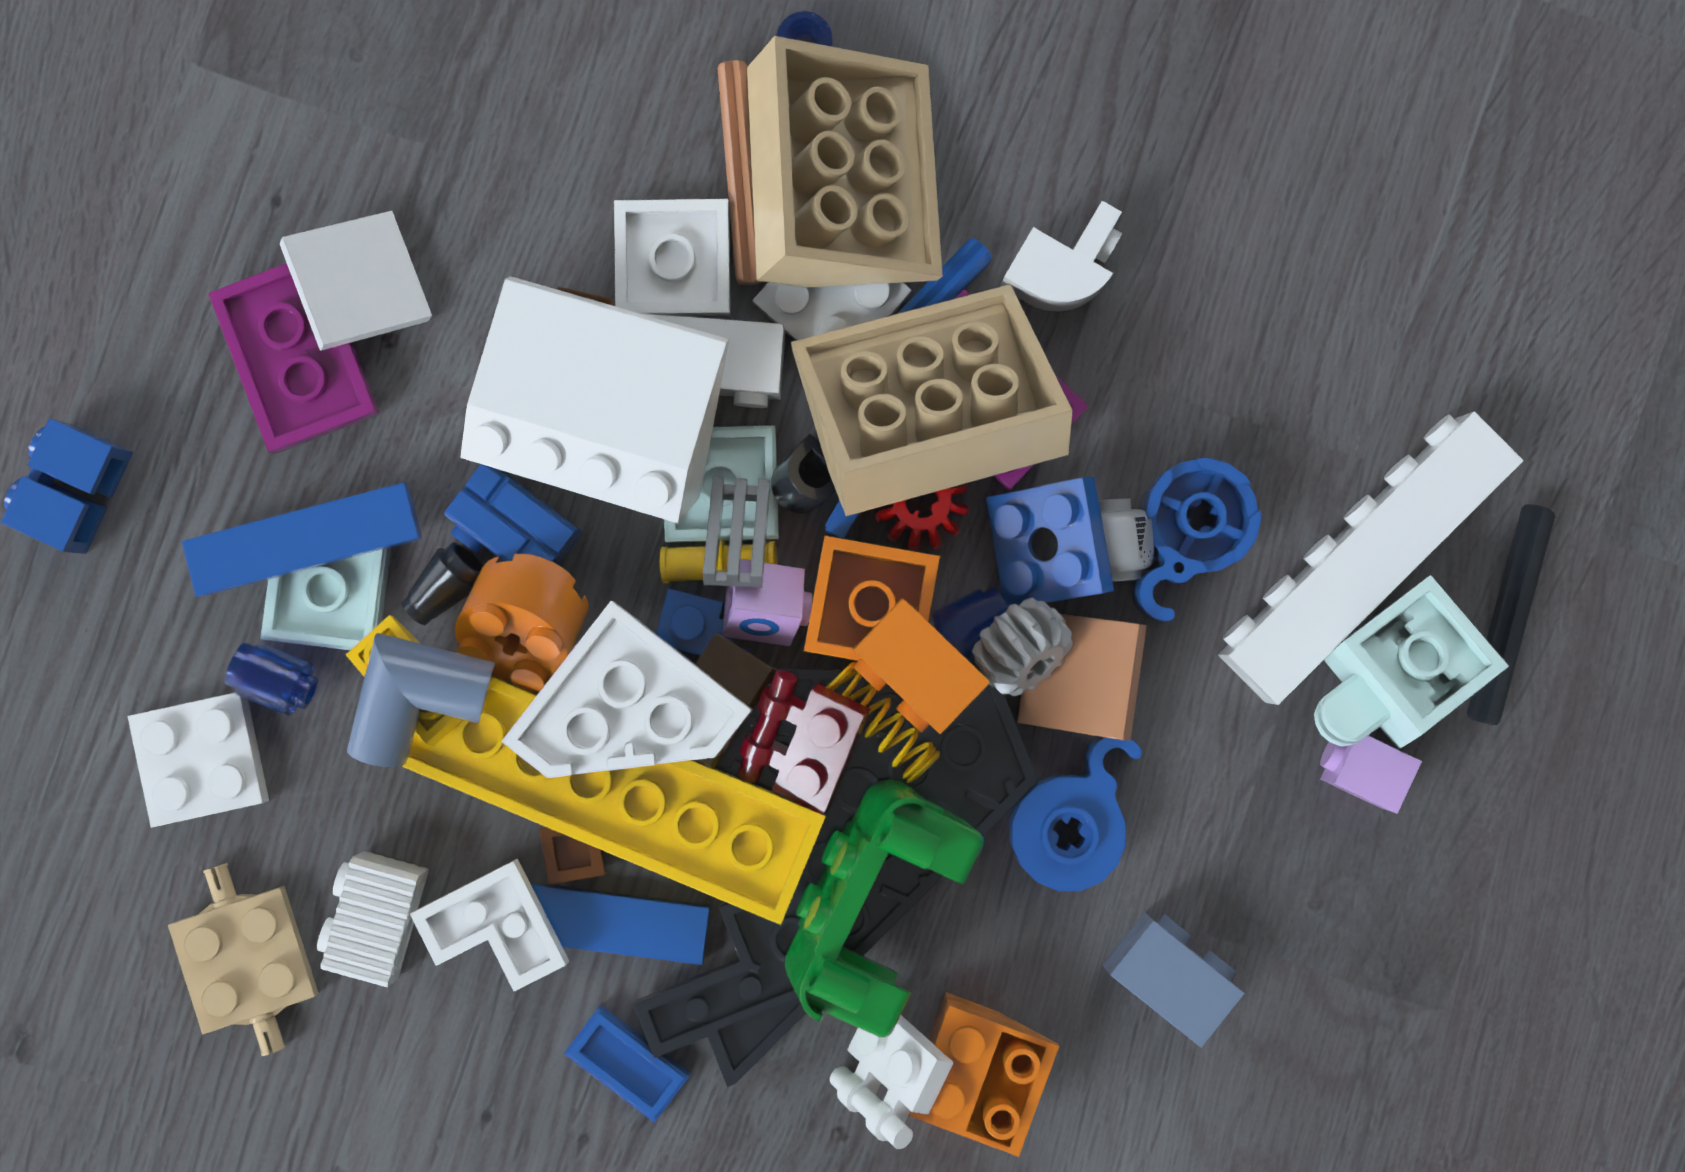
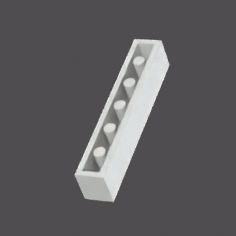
[1218,411,1524,705]

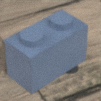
[1102,912,1245,1048]

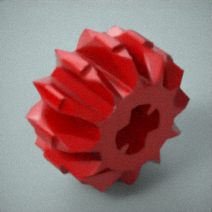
[875,483,970,551]

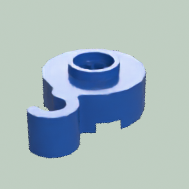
[1132,458,1262,621]
[1008,736,1142,891]

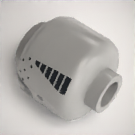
[1099,498,1154,581]

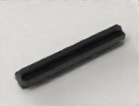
[1467,504,1555,725]

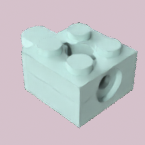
[1314,575,1509,750]

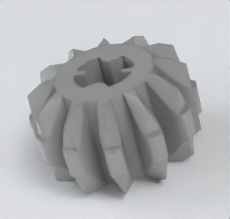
[972,598,1073,696]

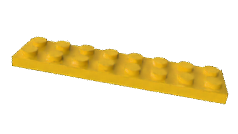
[402,675,826,925]

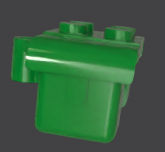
[785,779,984,1038]

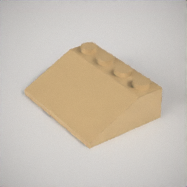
[747,36,943,287]
[791,284,1072,516]

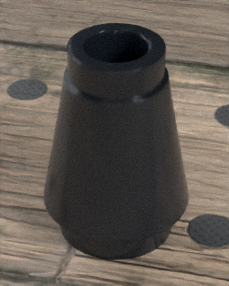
[401,542,483,626]

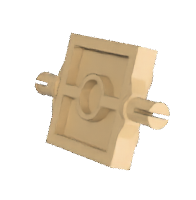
[168,863,319,1056]

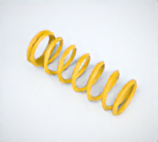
[826,662,940,783]

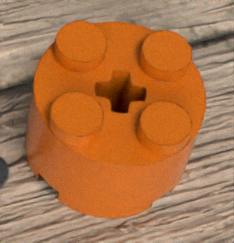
[455,554,589,693]

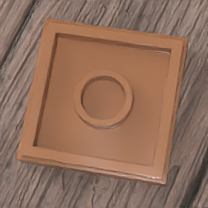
[1017,614,1147,741]

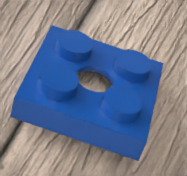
[986,476,1114,609]

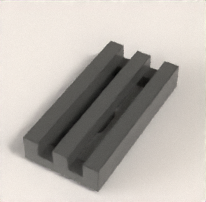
[703,477,770,588]

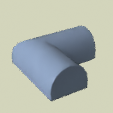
[347,633,495,768]

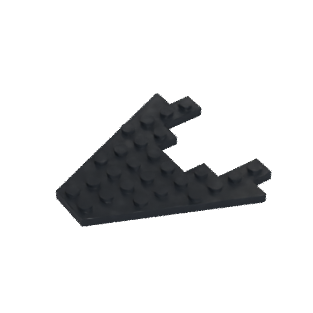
[633,668,1039,1087]

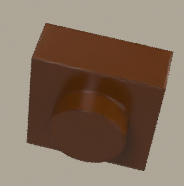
[539,826,608,885]

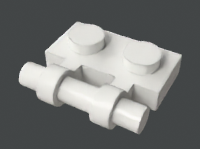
[830,1015,954,1149]

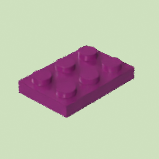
[208,263,380,454]

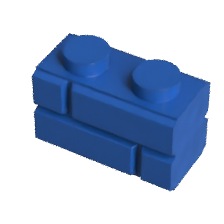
[444,464,584,565]

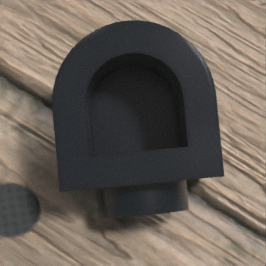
[771,433,836,513]

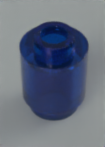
[931,587,1008,659]
[225,643,318,716]

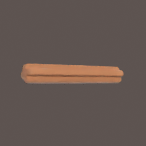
[717,60,764,286]

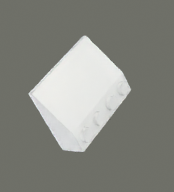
[461,276,730,523]

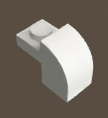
[1000,201,1122,311]

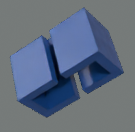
[0,418,133,554]

